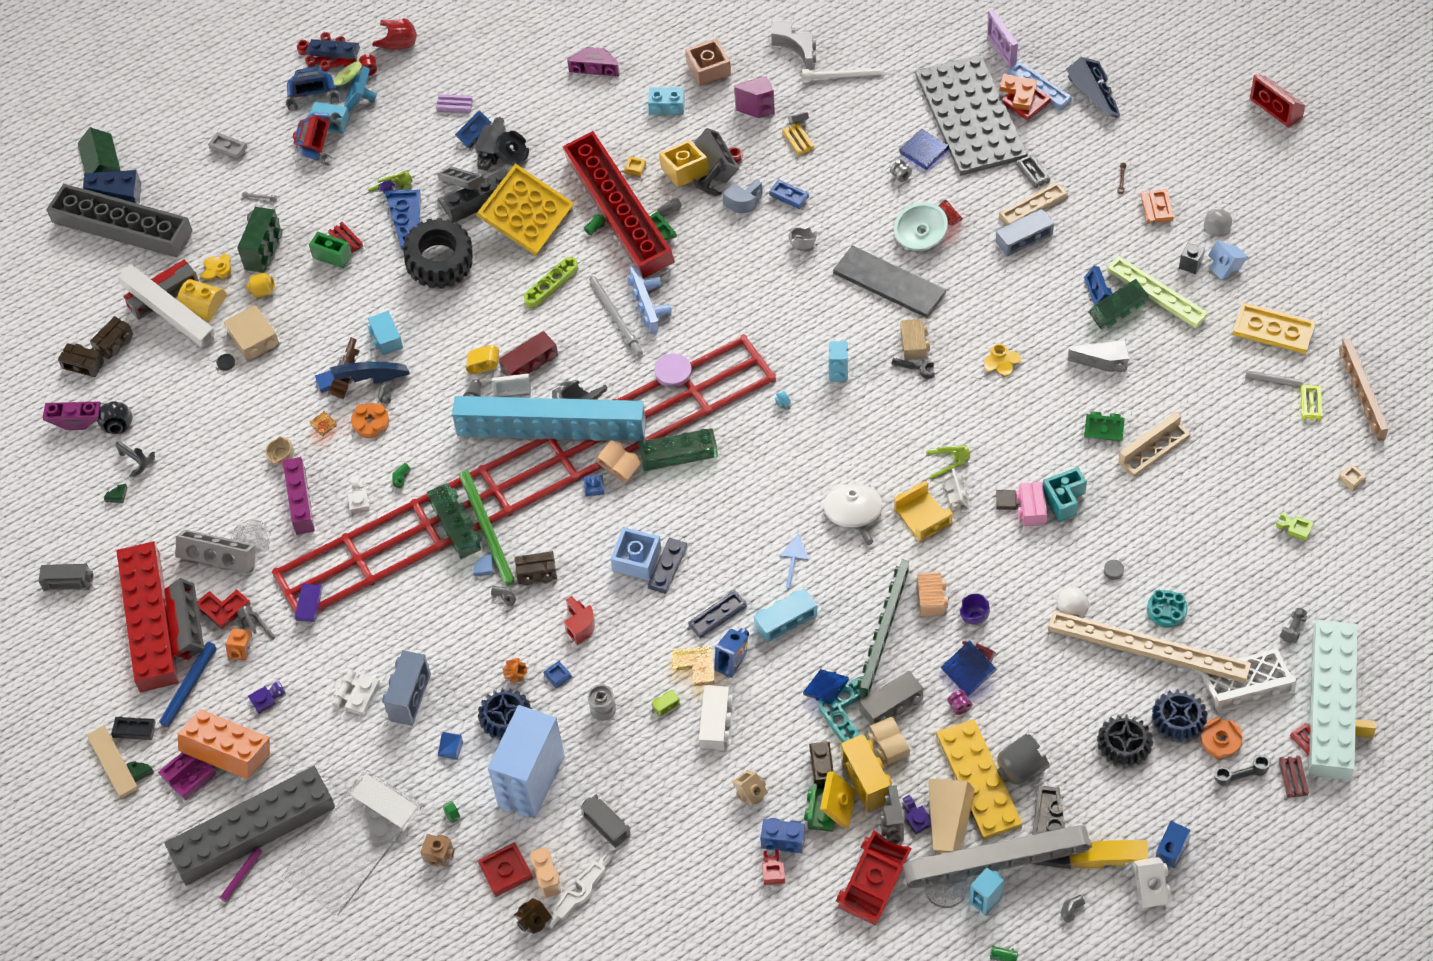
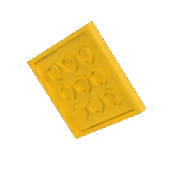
[476,163,574,256]

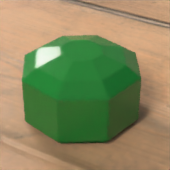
[443,801,461,823]

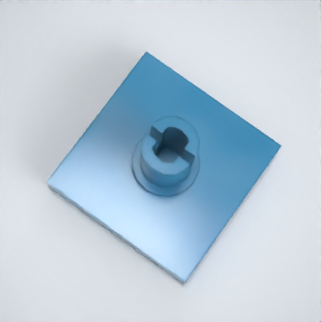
[344,66,377,112]

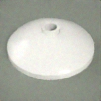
[824,483,882,527]

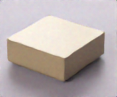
[1338,464,1367,490]

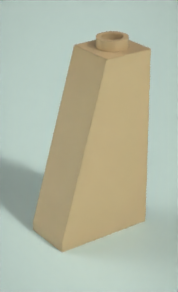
[928,778,975,855]

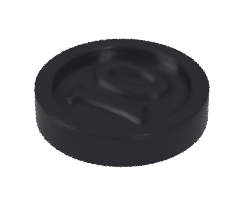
[216,354,235,371]

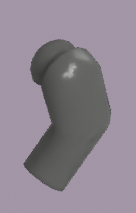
[491,586,516,606]
[1060,894,1085,923]

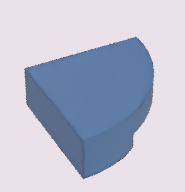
[473,554,493,576]

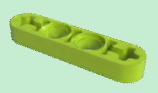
[524,257,579,308]

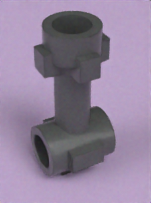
[1280,608,1307,643]

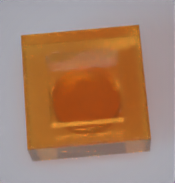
[310,411,337,437]

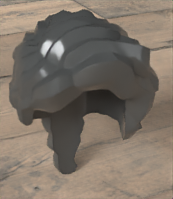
[552,380,608,400]

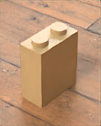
[223,305,279,361]

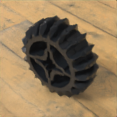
[1097,714,1153,768]

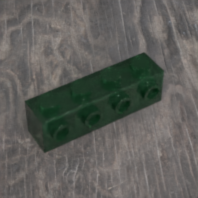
[638,428,718,471]
[427,483,482,559]

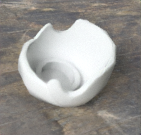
[1057,587,1089,616]

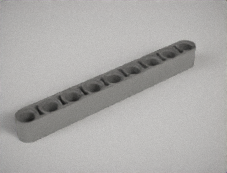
[902,825,1092,888]

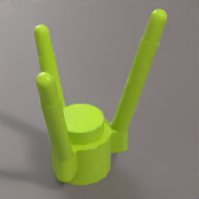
[368,170,413,192]
[926,445,970,479]

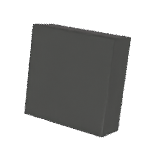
[788,112,809,123]

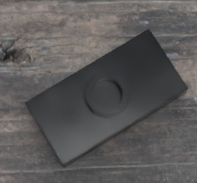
[111,717,156,740]

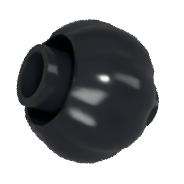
[97,401,133,434]

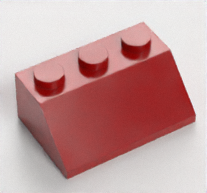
[1249,73,1305,128]

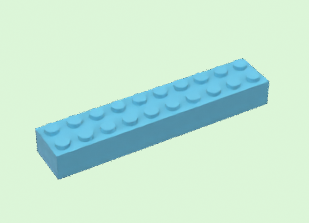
[452,396,646,442]

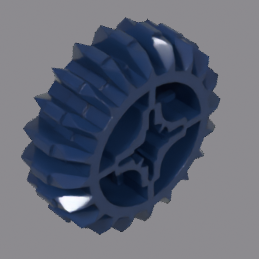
[478,688,532,740]
[1151,689,1208,743]

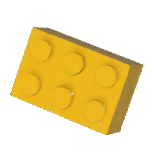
[841,734,892,813]

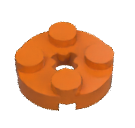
[351,403,389,438]
[1200,718,1243,760]

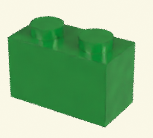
[309,231,352,269]

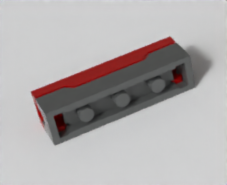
[123,259,199,320]
[164,578,204,660]

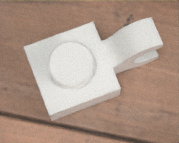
[348,478,370,513]

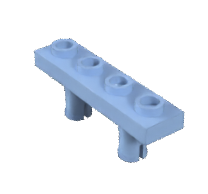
[627,266,672,334]

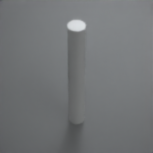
[1245,370,1303,387]

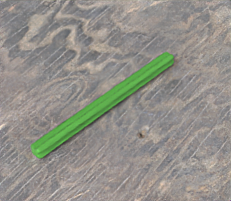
[459,470,515,586]

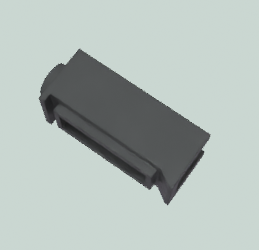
[38,563,94,591]
[581,794,631,848]

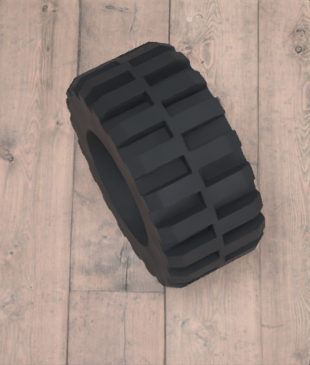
[403,218,473,289]

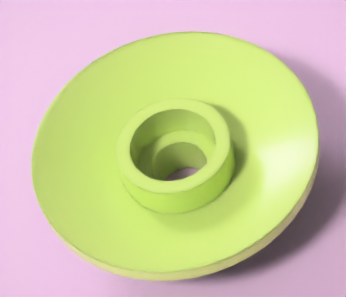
[334,62,362,87]

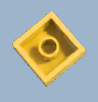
[659,140,709,187]

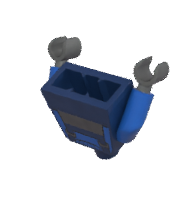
[286,66,339,110]

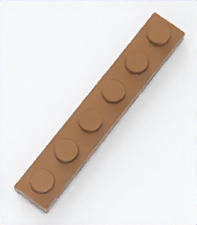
[1339,338,1389,441]

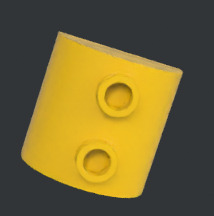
[177,279,227,322]

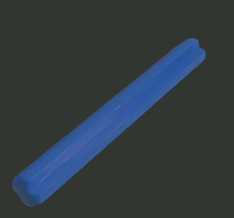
[159,642,216,727]

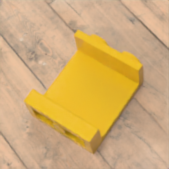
[894,481,953,542]

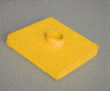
[820,771,856,828]

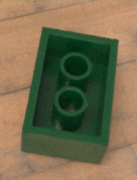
[237,206,283,273]

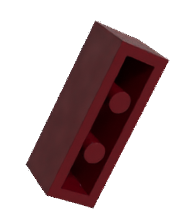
[498,331,558,376]

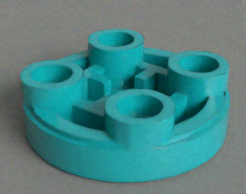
[1147,589,1188,628]

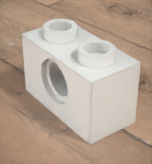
[1133,857,1171,908]

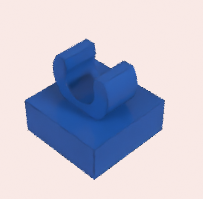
[584,474,605,497]

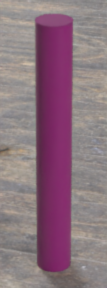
[220,847,263,902]

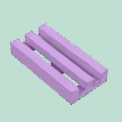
[436,94,473,113]

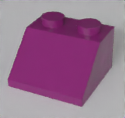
[734,76,775,118]

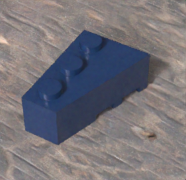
[83,170,141,204]

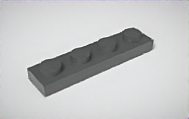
[437,166,485,190]

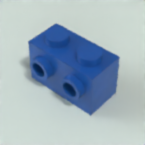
[760,818,806,854]

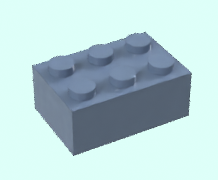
[382,650,431,726]

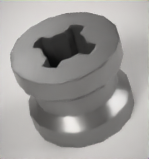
[890,159,912,182]

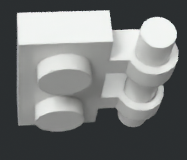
[332,669,380,716]

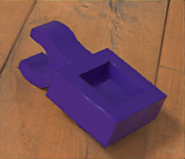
[248,681,286,714]
[902,795,931,835]

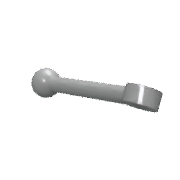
[242,191,277,202]

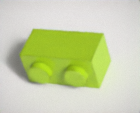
[652,689,680,717]

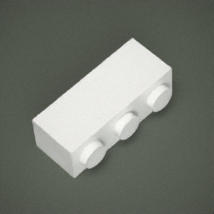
[699,685,733,750]

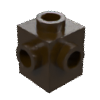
[514,898,552,934]

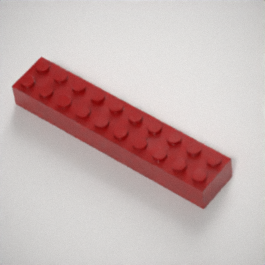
[562,131,675,279]

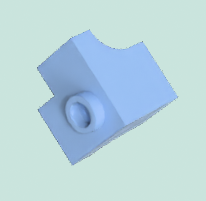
[1208,241,1248,280]

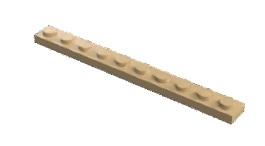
[1048,611,1251,683]

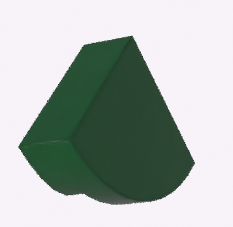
[104,484,128,503]
[126,761,154,782]

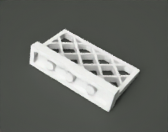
[1200,649,1296,713]

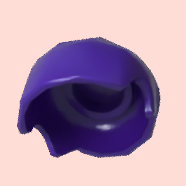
[960,593,990,625]

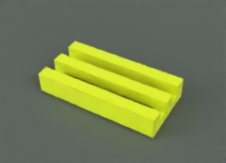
[1301,385,1322,421]

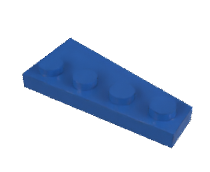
[385,189,421,250]

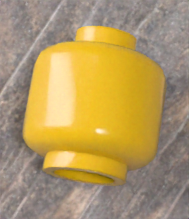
[247,273,275,298]

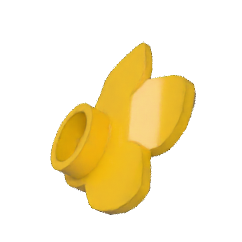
[200,253,232,279]
[984,343,1021,376]

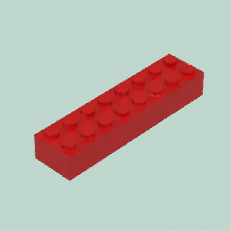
[116,541,179,693]

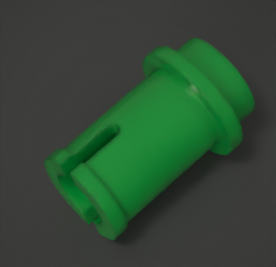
[584,213,606,236]
[990,945,1018,961]

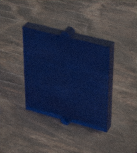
[803,669,849,704]

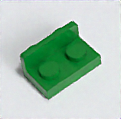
[1084,411,1125,441]
[804,783,834,832]

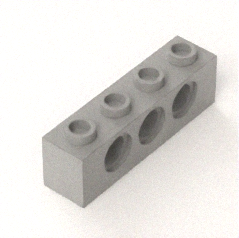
[175,529,256,573]

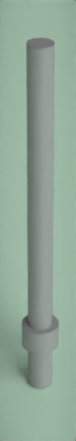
[589,276,643,357]

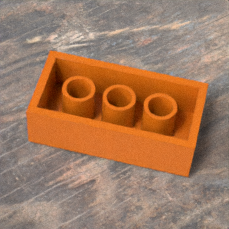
[178,709,270,780]

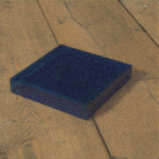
[899,129,949,170]
[940,640,997,697]

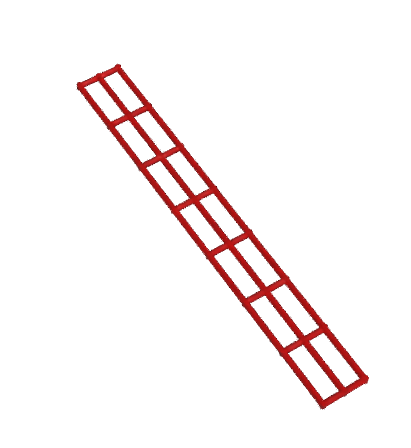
[272,334,776,613]

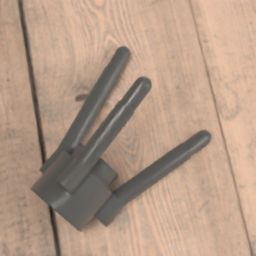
[237,606,275,639]

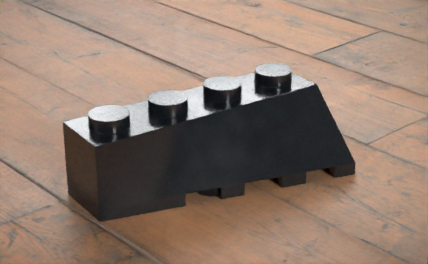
[437,169,508,223]

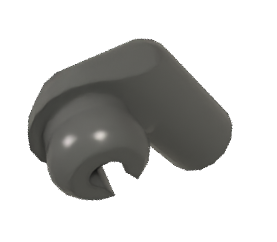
[657,198,682,216]
[378,379,396,404]

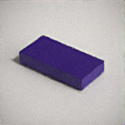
[295,584,323,622]

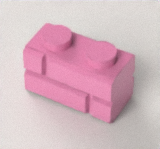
[1015,482,1047,526]

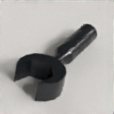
[891,357,935,379]

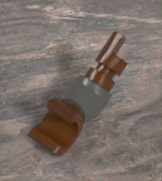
[328,337,360,400]

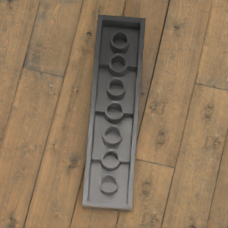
[46,183,193,258]
[164,765,336,886]

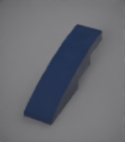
[330,361,410,384]

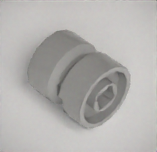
[587,684,616,721]

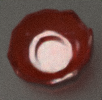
[938,200,963,226]

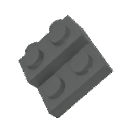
[880,785,904,844]

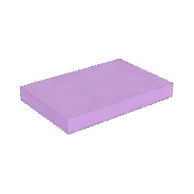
[987,9,1018,68]

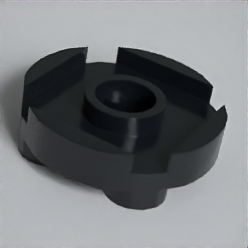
[495,131,529,166]

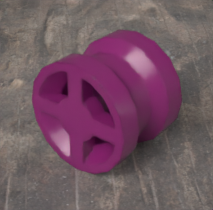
[947,690,973,715]

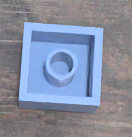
[610,527,662,580]

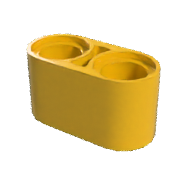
[466,345,499,374]

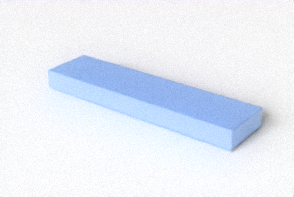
[1008,62,1072,110]

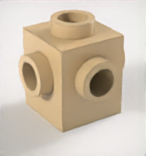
[732,770,768,805]

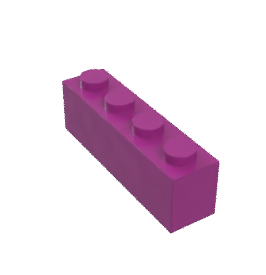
[283,457,315,535]

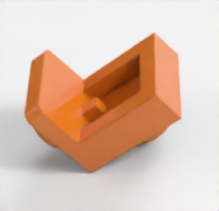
[225,628,252,660]

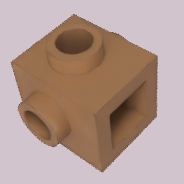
[420,834,455,867]

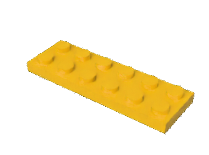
[936,719,1022,840]

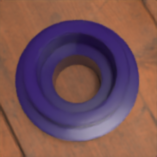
[378,180,396,194]

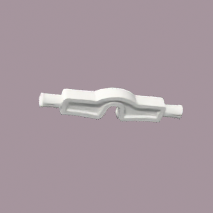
[545,853,612,929]

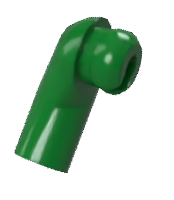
[392,463,411,488]

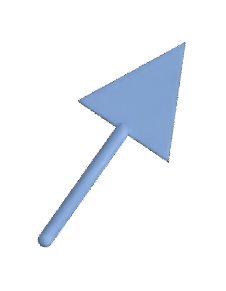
[780,533,808,589]

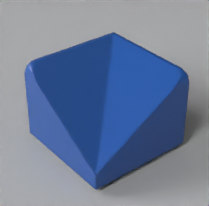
[438,732,463,760]

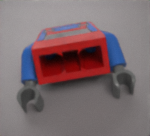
[292,112,342,166]

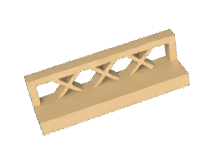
[1118,412,1191,477]

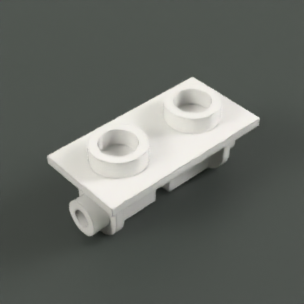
[944,468,970,510]

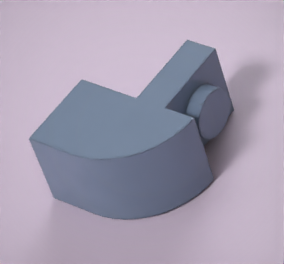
[722,179,763,213]

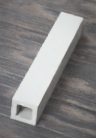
[118,264,214,348]

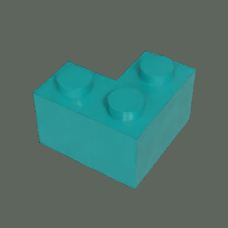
[1043,467,1087,522]

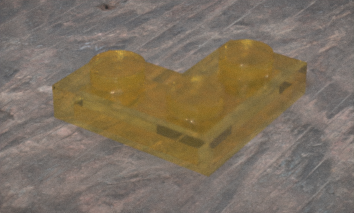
[671,645,715,686]

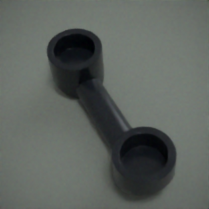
[1214,755,1270,786]

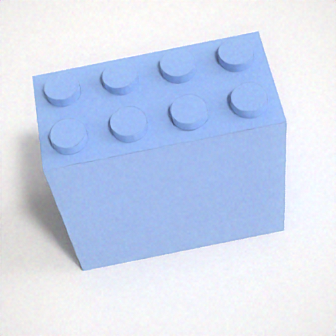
[488,705,565,818]

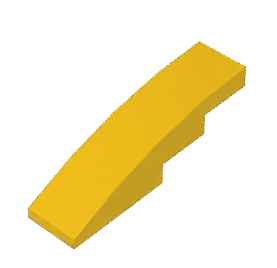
[1070,840,1148,869]

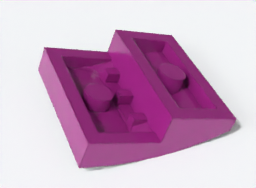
[158,752,217,801]

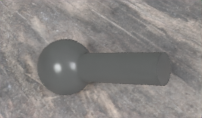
[853,525,873,545]

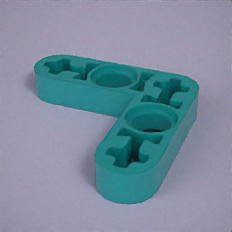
[819,676,871,743]

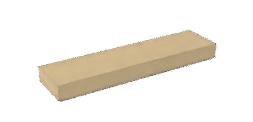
[999,182,1068,226]
[87,725,139,799]

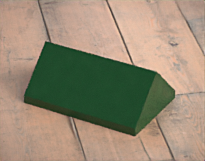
[78,127,121,173]

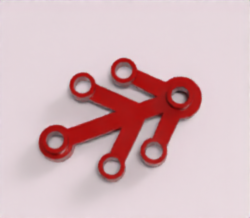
[297,32,357,72]

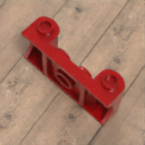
[835,830,912,926]

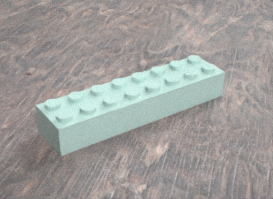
[1308,620,1357,780]

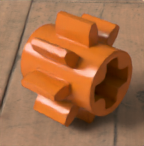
[502,658,527,683]

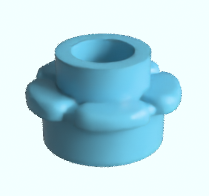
[775,391,791,409]

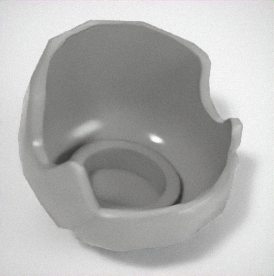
[1204,209,1232,236]
[789,227,817,250]

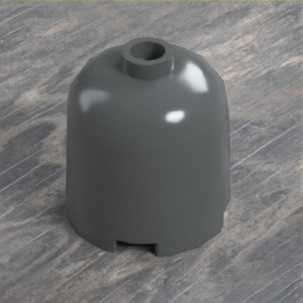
[996,733,1050,785]

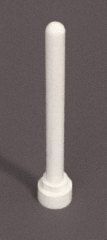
[802,68,885,83]

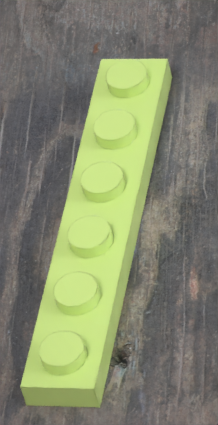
[1107,256,1208,328]

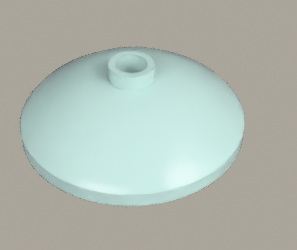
[894,202,948,251]

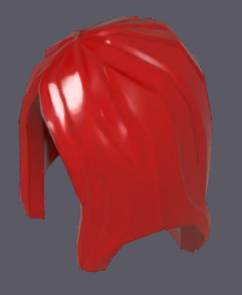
[372,18,417,50]

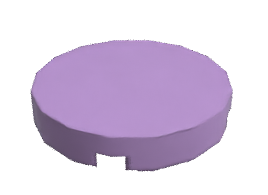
[654,353,692,387]

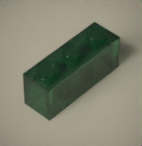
[1088,278,1149,329]

